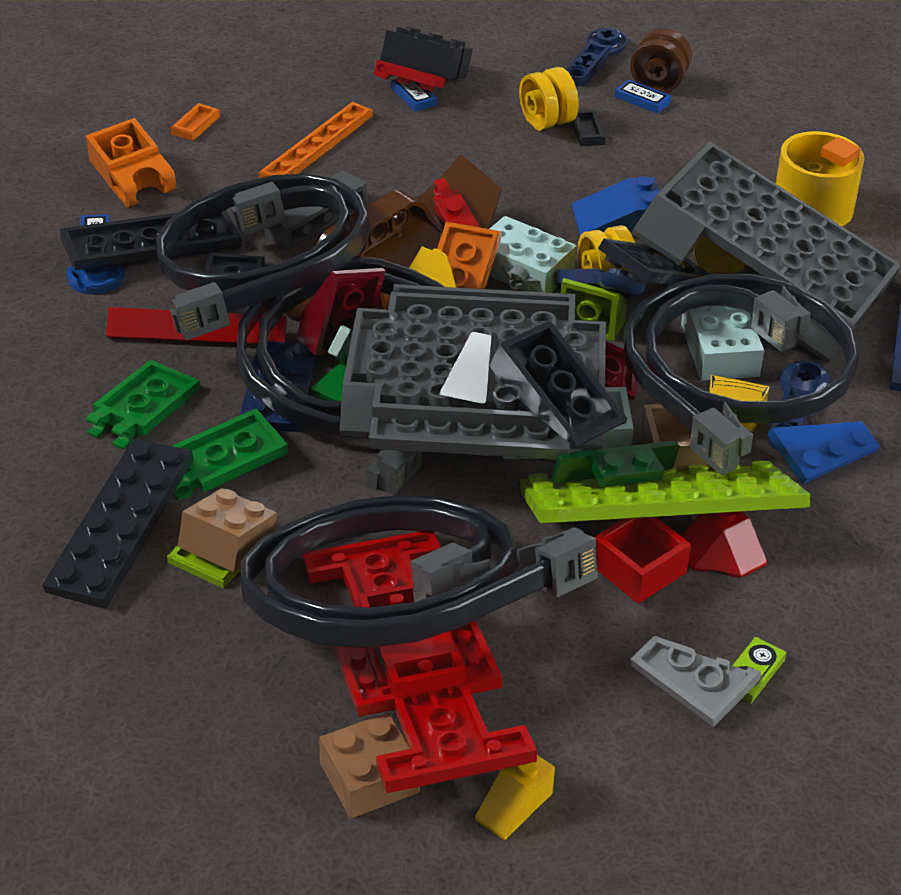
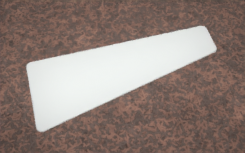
[440,332,491,404]

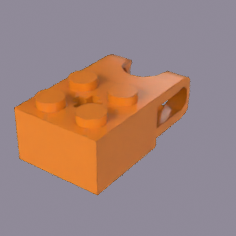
[85,118,177,208]

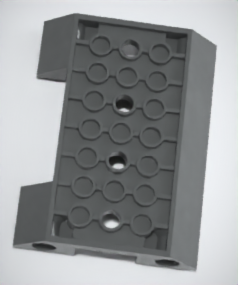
[632,141,901,363]

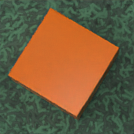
[820,137,861,167]

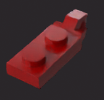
[373,60,445,91]
[433,178,481,228]

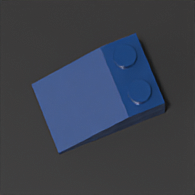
[572,176,660,236]

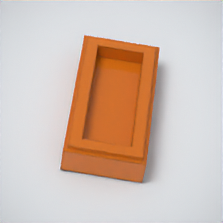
[170,103,220,141]

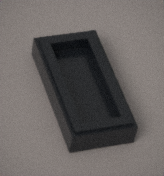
[572,110,606,146]

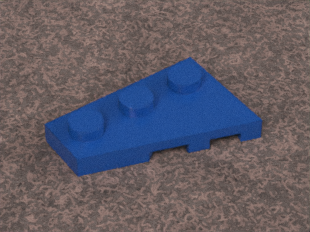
[767,421,880,484]

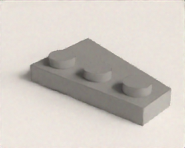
[631,636,761,727]

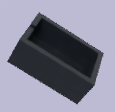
[380,26,473,79]

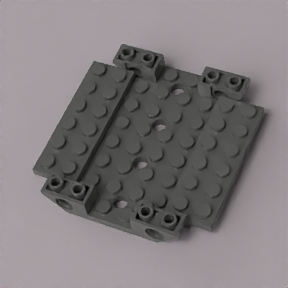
[340,284,606,460]

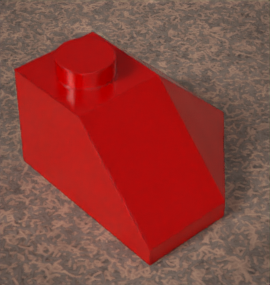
[681,511,767,578]

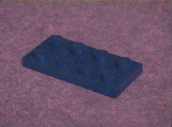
[240,341,318,432]

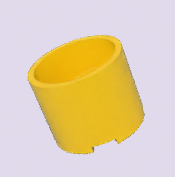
[775,131,864,226]

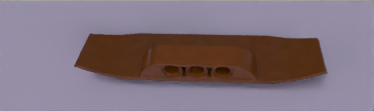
[285,154,502,322]

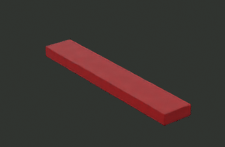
[106,307,288,345]

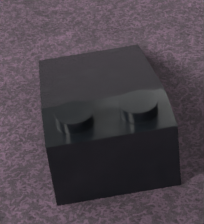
[489,320,628,448]

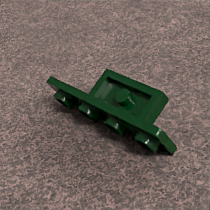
[552,441,680,487]

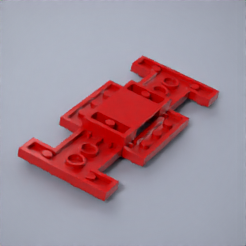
[302,531,537,794]

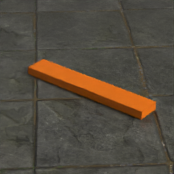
[258,102,373,178]

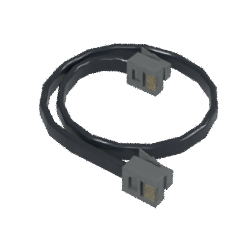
[156,173,371,340]
[623,274,859,476]

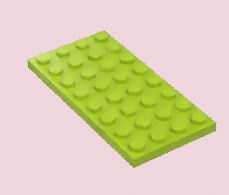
[520,461,810,523]

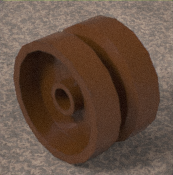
[630,28,692,93]

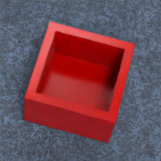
[594,517,691,604]

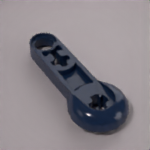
[566,28,628,87]
[554,268,646,297]
[768,360,831,450]

